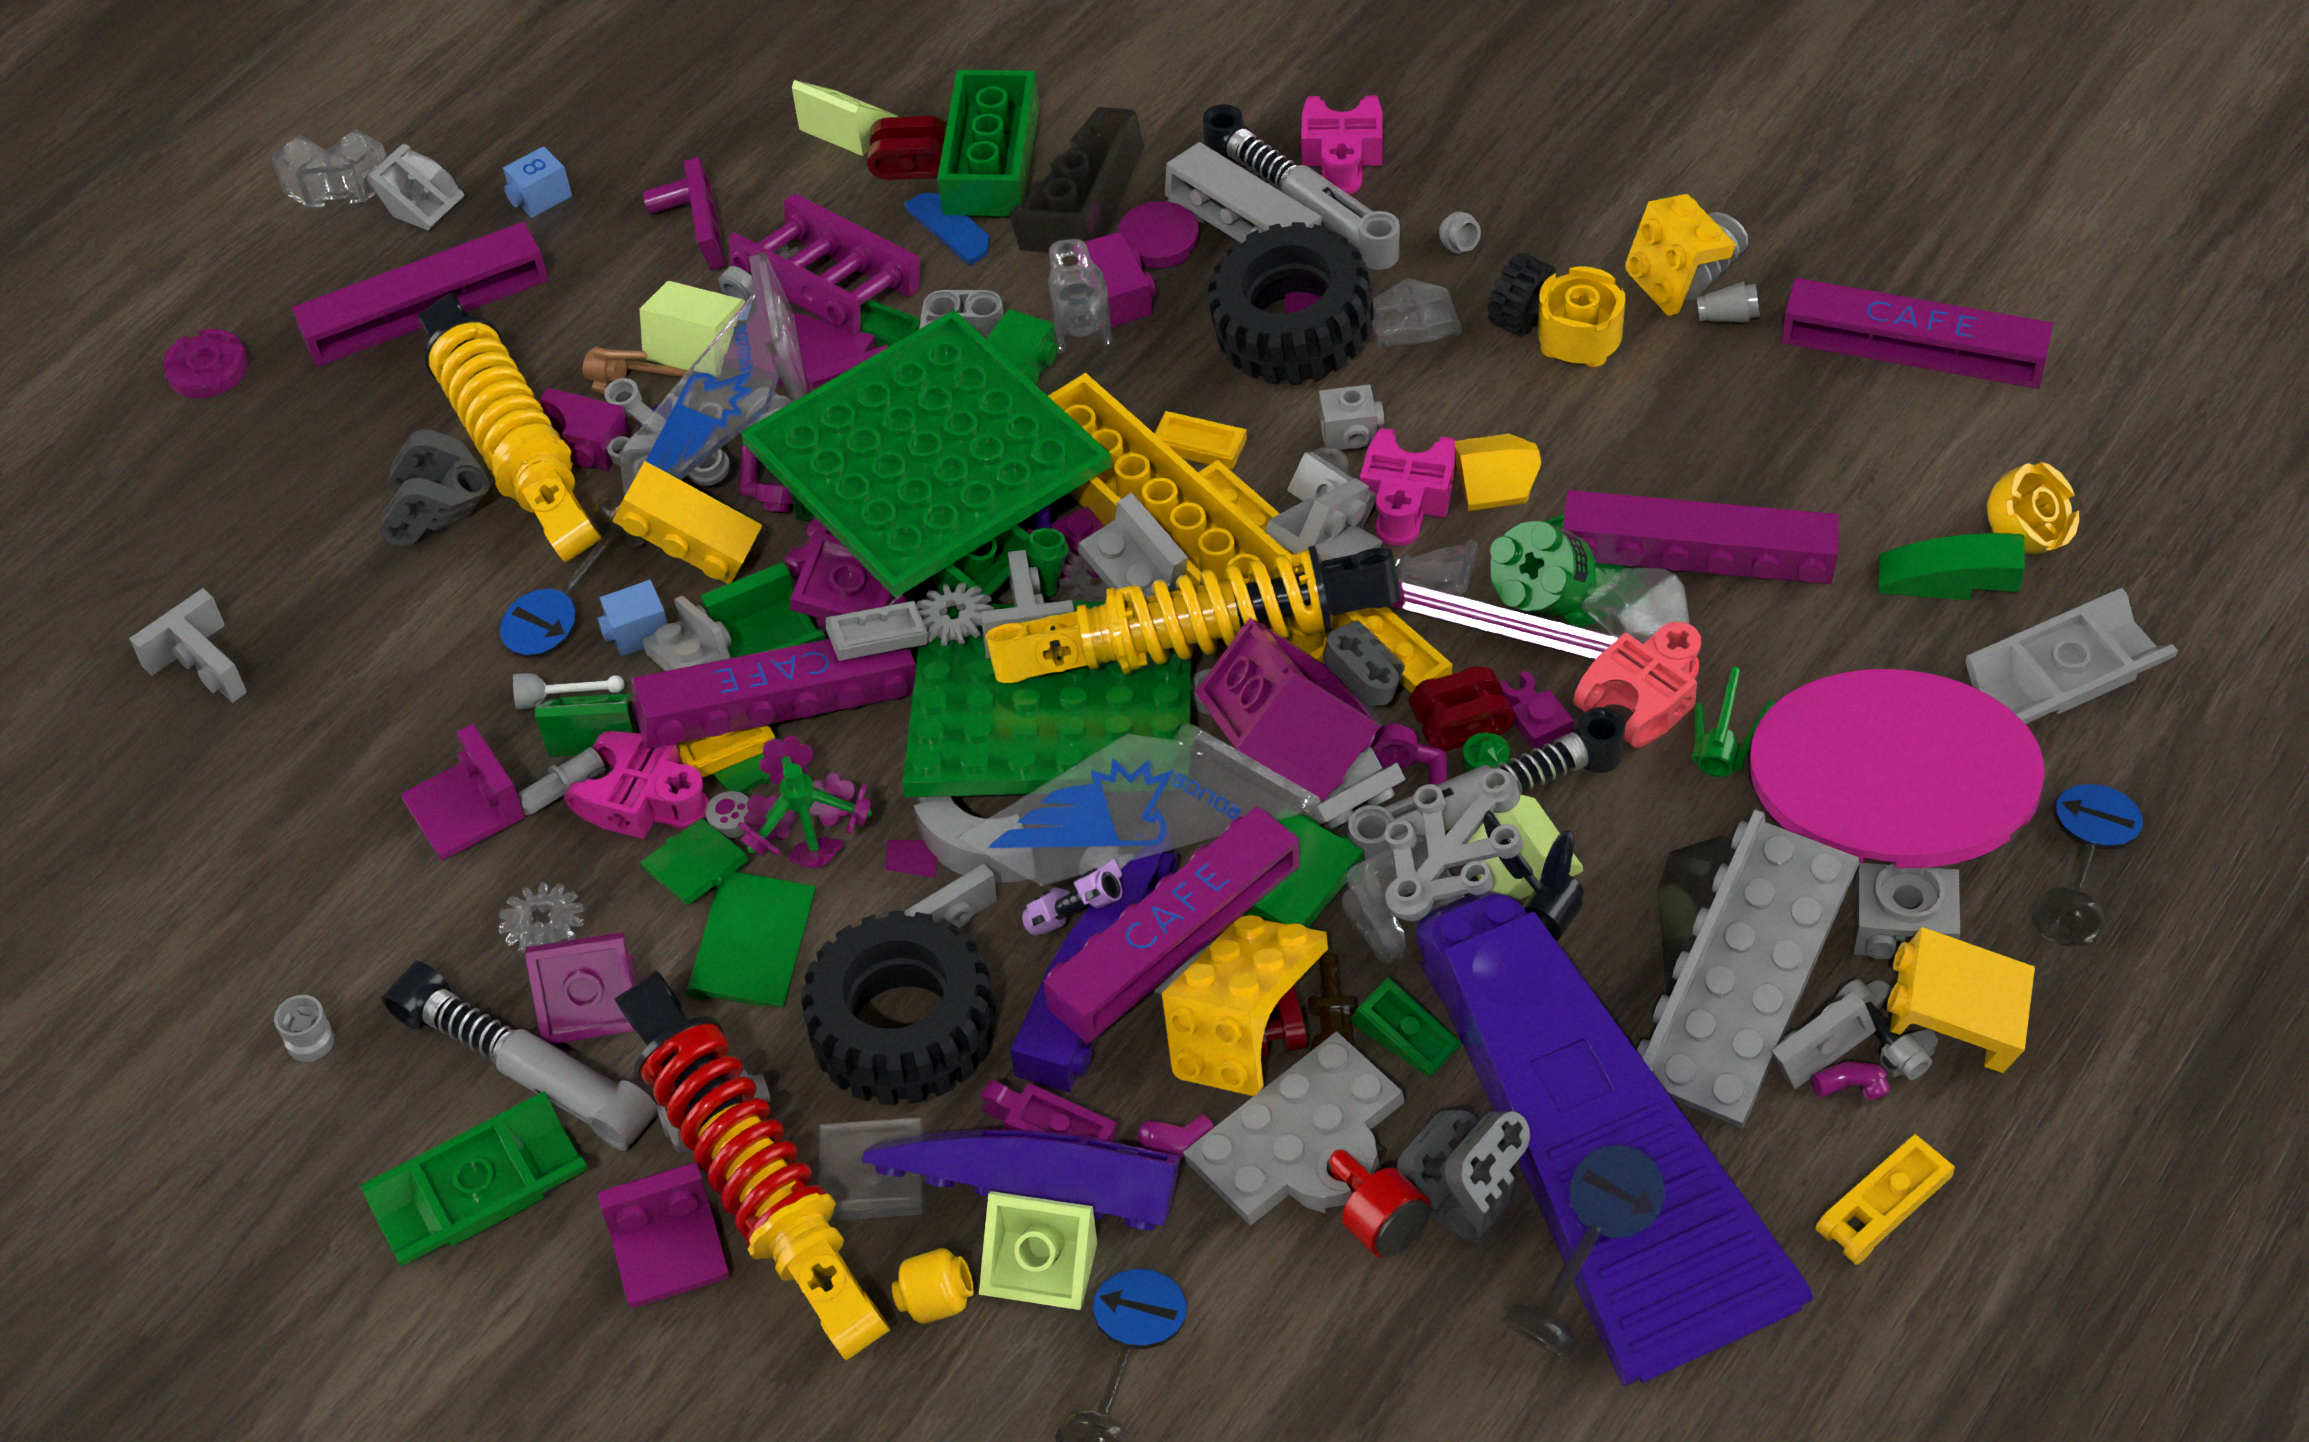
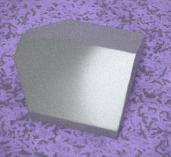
[367,144,465,231]

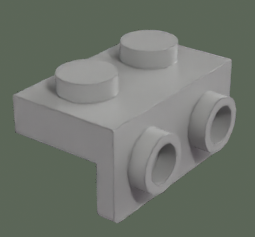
[1289,746,1406,829]

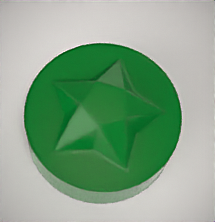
[1462,733,1510,772]

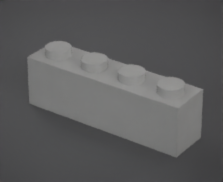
[1165,142,1322,243]

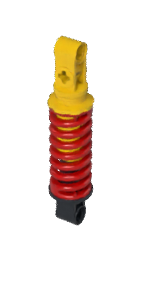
[615,970,890,1361]

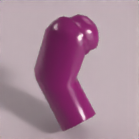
[1810,1061,1891,1100]
[1137,1114,1214,1159]

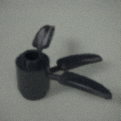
[1444,810,1584,942]

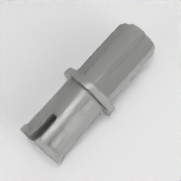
[517,747,606,815]

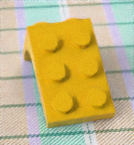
[1162,915,1328,1096]

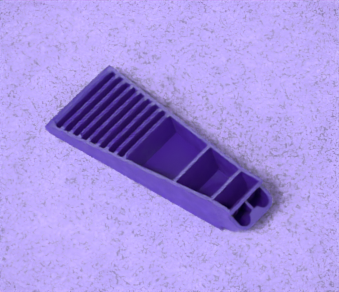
[1416,891,1813,1387]

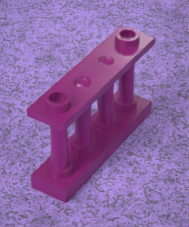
[729,193,920,335]

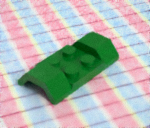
[359,1091,588,1267]

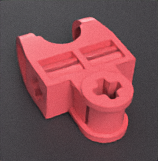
[1573,622,1701,748]

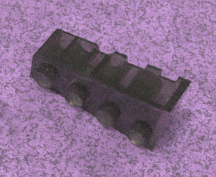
[1009,107,1144,255]

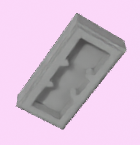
[1287,452,1377,529]
[826,601,928,661]
[904,863,997,929]

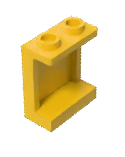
[1887,927,2035,1073]

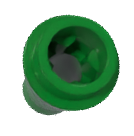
[1024,528,1069,597]

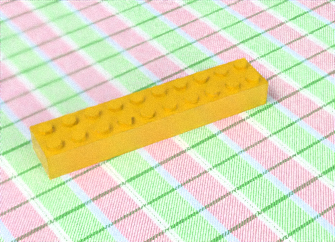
[1048,373,1369,664]

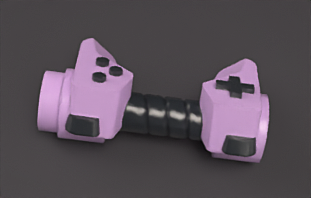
[1022,859,1122,936]

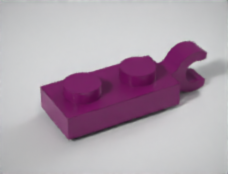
[980,1080,1118,1142]

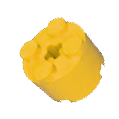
[1537,266,1626,367]

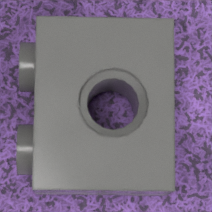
[1853,862,1960,959]

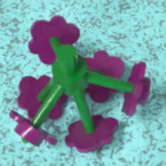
[737,735,872,868]

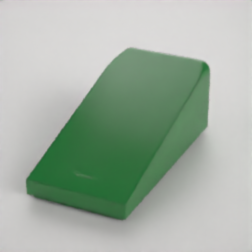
[1351,977,1462,1079]

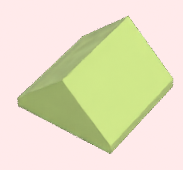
[792,80,898,156]
[639,281,745,381]
[1467,788,1583,901]
[979,1191,1098,1310]

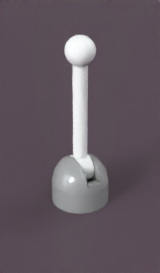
[513,673,625,710]

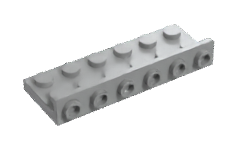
[1636,809,1859,1129]

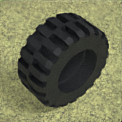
[1207,222,1374,384]
[801,911,996,1105]

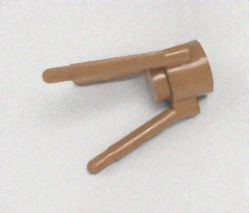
[582,347,694,394]

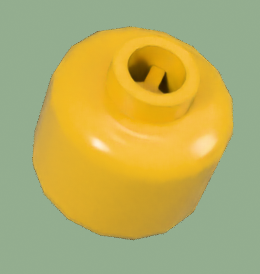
[892,1248,974,1324]

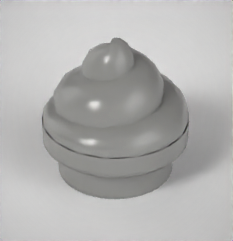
[1439,211,1481,254]

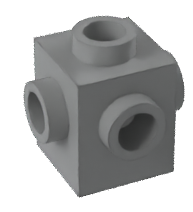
[1319,385,1384,452]

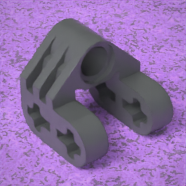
[380,429,490,546]
[1322,620,1405,746]
[1397,1110,1530,1243]

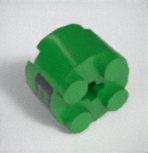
[1490,521,1596,618]

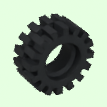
[1487,252,1557,336]

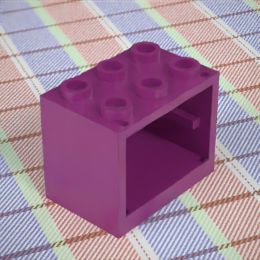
[1195,617,1380,802]

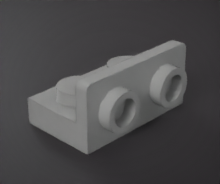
[642,595,731,671]

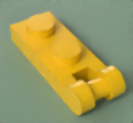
[1815,1134,1955,1265]

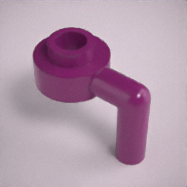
[739,445,793,512]
[1371,723,1448,785]

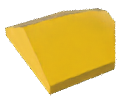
[1455,433,1541,511]

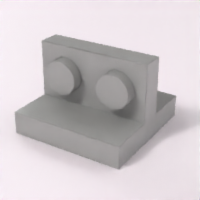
[1265,478,1383,561]
[1078,493,1188,597]

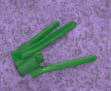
[1691,666,1776,777]

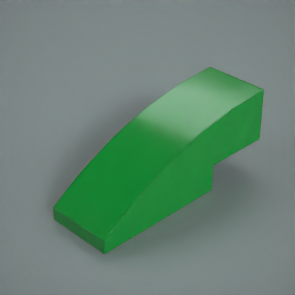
[1878,533,2025,600]

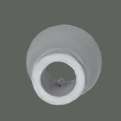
[1696,281,1760,323]

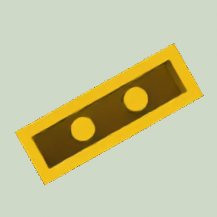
[612,461,762,584]

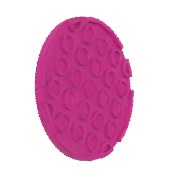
[1750,669,2044,868]

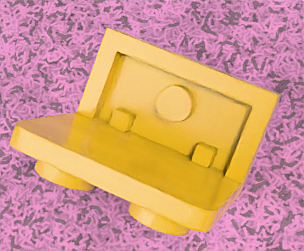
[1625,194,1736,316]

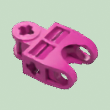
[1301,95,1382,195]
[1360,428,1455,546]
[564,731,709,839]

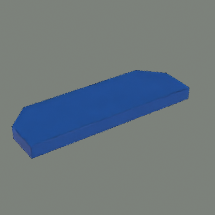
[904,193,990,266]

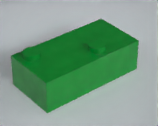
[937,70,1039,217]

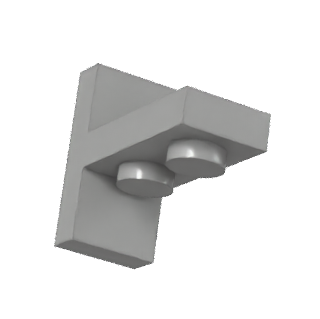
[981,550,1074,659]
[129,588,247,703]

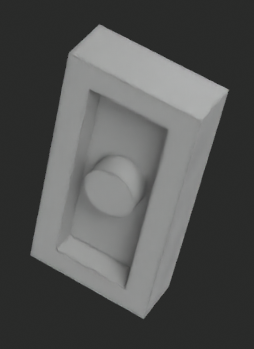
[1771,992,1876,1089]

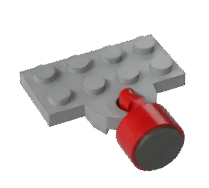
[1183,1031,1430,1257]

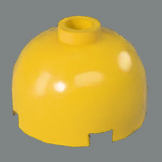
[1987,462,2079,555]

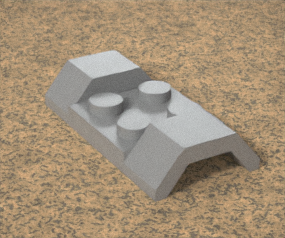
[1965,588,2178,724]

